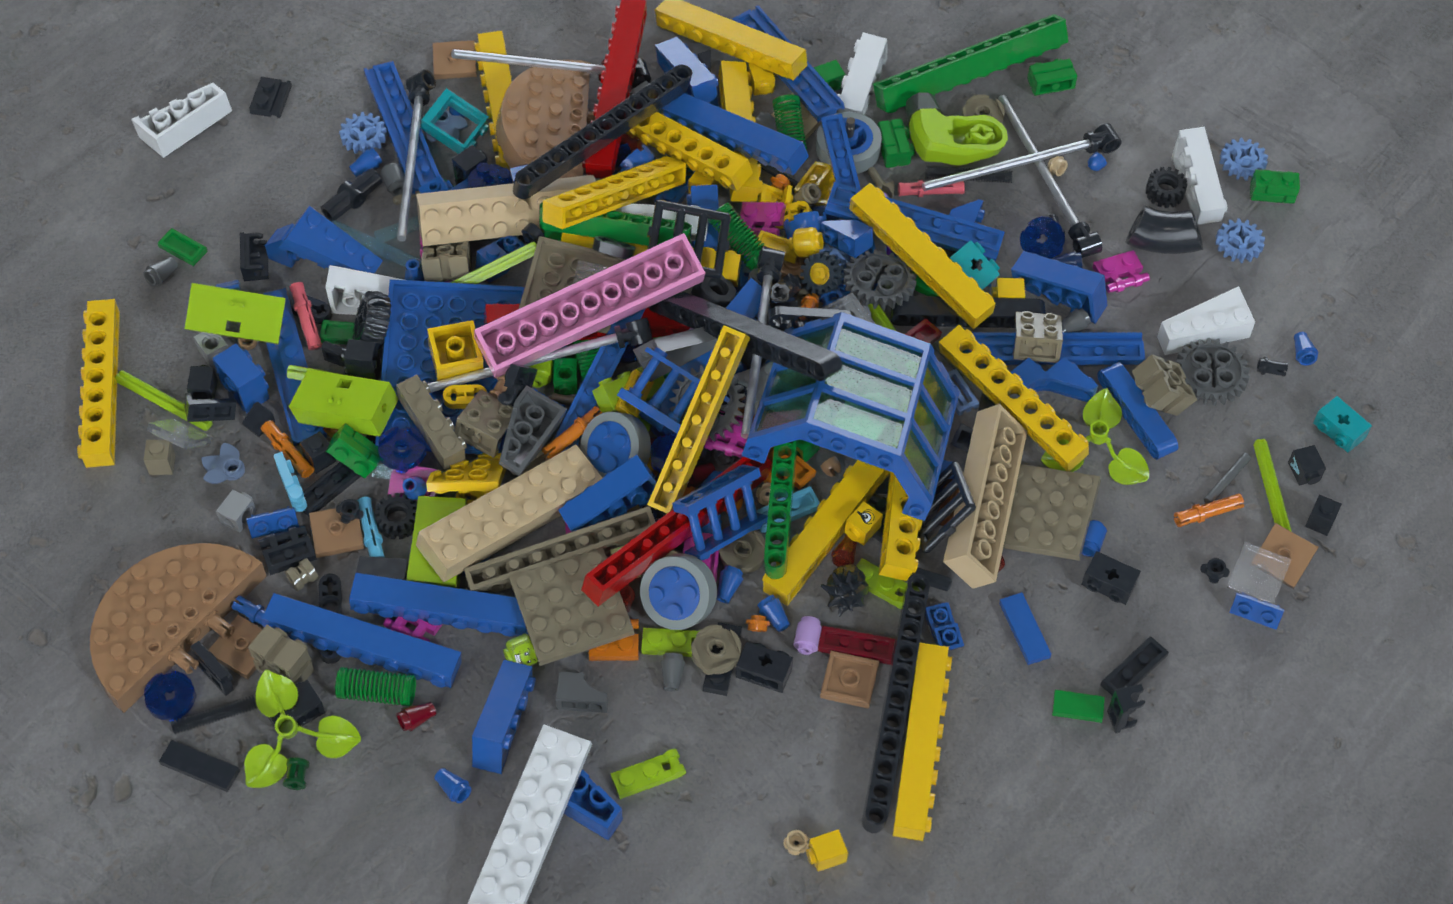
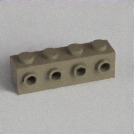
[396,375,467,471]

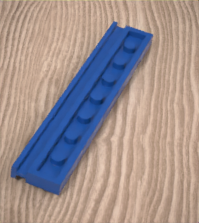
[732,5,845,122]
[364,61,440,195]
[825,182,1005,262]
[263,288,327,446]
[962,332,1146,365]

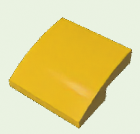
[793,161,835,206]

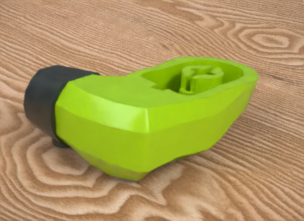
[906,93,1008,166]

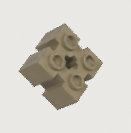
[421,241,472,282]
[1132,355,1197,416]
[248,625,314,684]

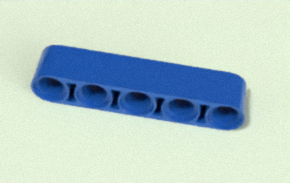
[1097,362,1179,460]

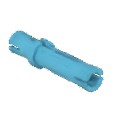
[357,497,385,558]

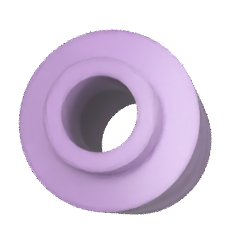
[794,616,822,655]

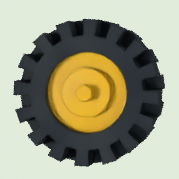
[800,252,844,294]

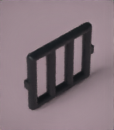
[647,200,731,279]
[917,461,976,553]

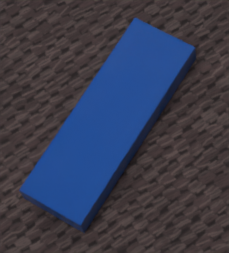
[999,593,1052,665]

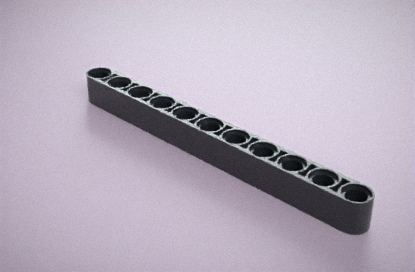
[513,64,693,199]
[648,291,842,381]
[862,574,930,833]

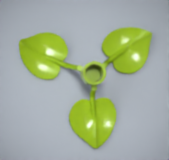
[1041,388,1149,485]
[244,670,361,788]

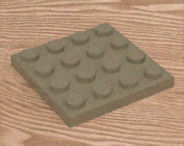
[519,236,626,334]
[1003,464,1101,561]
[509,547,634,666]

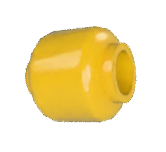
[789,227,824,257]

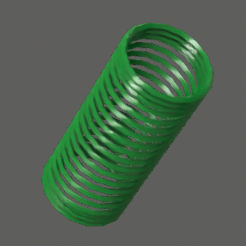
[772,94,808,160]
[708,203,767,271]
[335,667,416,707]

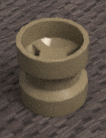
[285,558,319,591]

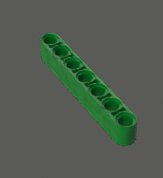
[539,202,692,246]
[764,421,798,579]

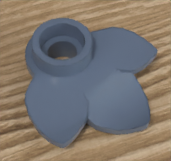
[426,110,468,142]
[201,443,245,484]

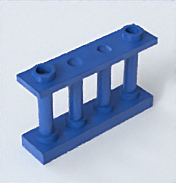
[617,347,730,433]
[672,464,768,561]

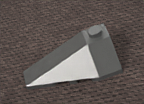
[633,326,718,382]
[499,385,567,476]

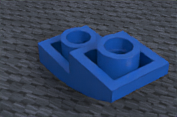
[925,602,964,651]

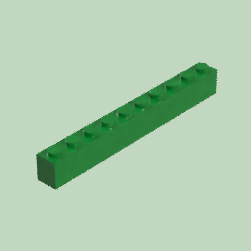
[873,14,1069,113]

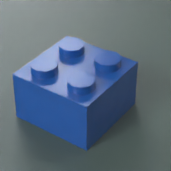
[213,344,270,413]

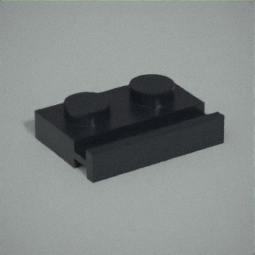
[249,77,292,118]
[190,641,234,696]

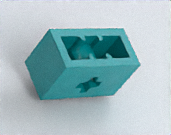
[950,240,1000,290]
[1313,396,1372,453]

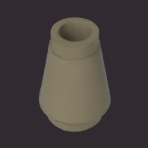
[792,183,821,205]

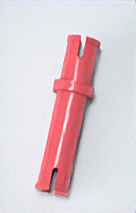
[898,180,965,197]
[289,282,322,350]

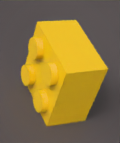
[427,320,483,381]

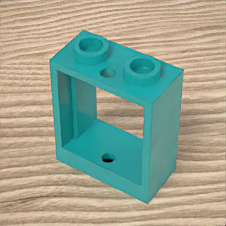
[421,88,489,154]

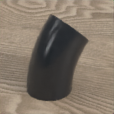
[1126,206,1203,254]

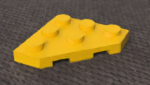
[426,453,507,494]

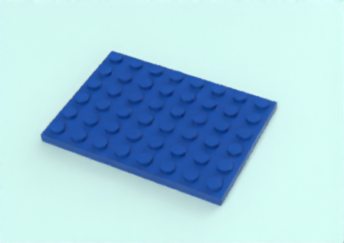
[375,279,525,454]

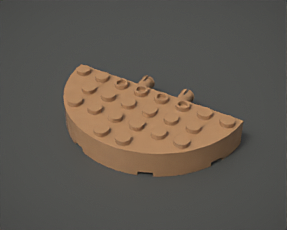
[496,60,595,179]
[90,543,267,713]

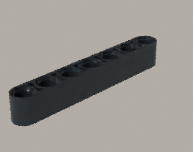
[890,296,1046,328]

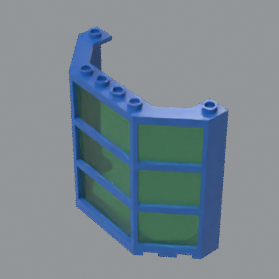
[741,312,960,521]

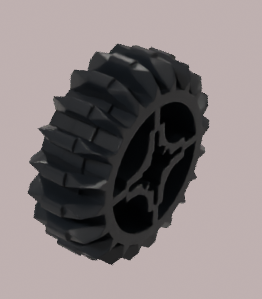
[352,291,391,350]

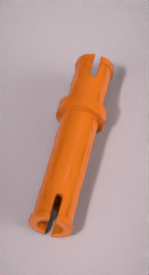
[800,293,819,320]
[542,406,602,459]
[261,420,314,478]
[1174,493,1245,527]

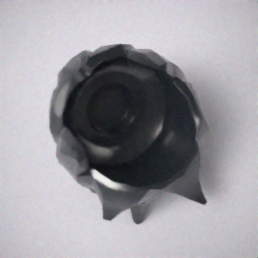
[821,564,869,617]

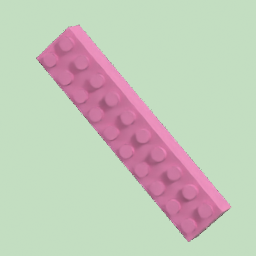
[474,233,705,378]

